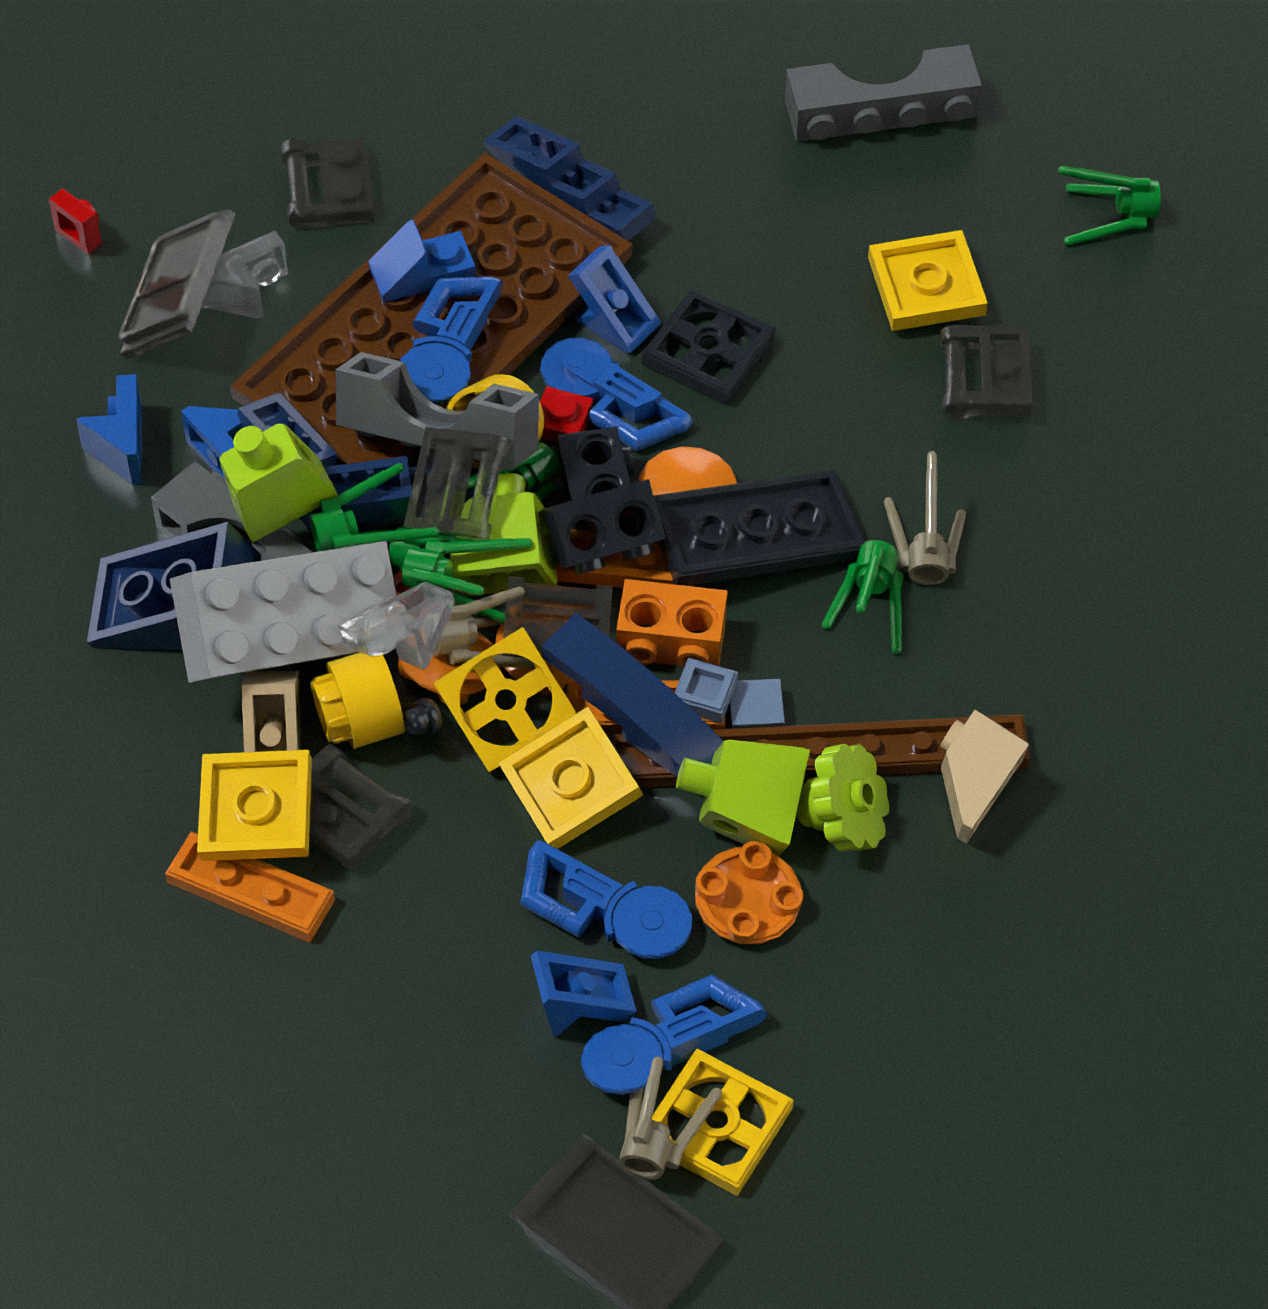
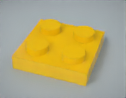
[868,230,988,331]
[498,707,644,849]
[197,750,312,861]

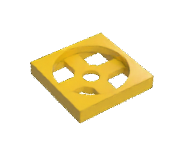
[433,627,577,772]
[652,1048,794,1196]

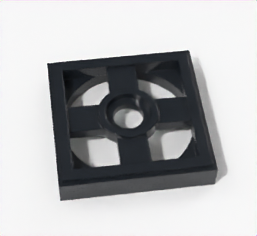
[642,289,776,404]

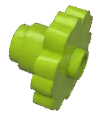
[796,744,889,852]

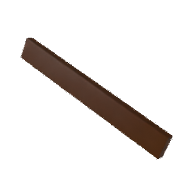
[606,714,1030,788]

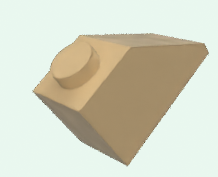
[241,670,301,752]
[940,710,1029,844]

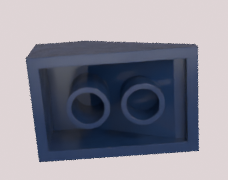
[87,522,262,650]

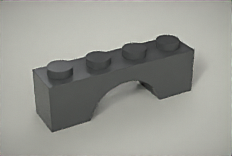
[785,44,982,142]
[336,352,539,470]
[151,461,313,561]

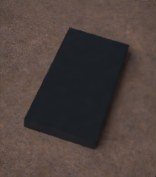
[654,470,866,586]

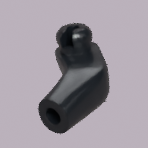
[392,673,443,736]

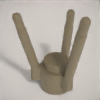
[884,451,966,585]
[425,587,536,670]
[619,1056,722,1179]

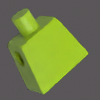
[219,424,338,543]
[450,473,557,596]
[676,740,810,856]

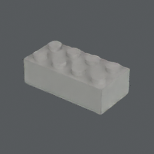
[170,541,405,683]

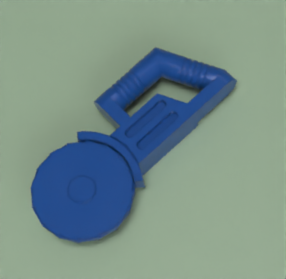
[400,276,503,404]
[540,337,693,452]
[520,840,692,959]
[581,975,767,1095]

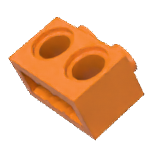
[616,579,727,668]

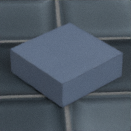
[674,658,738,723]
[729,679,785,729]

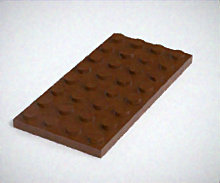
[230,152,632,468]

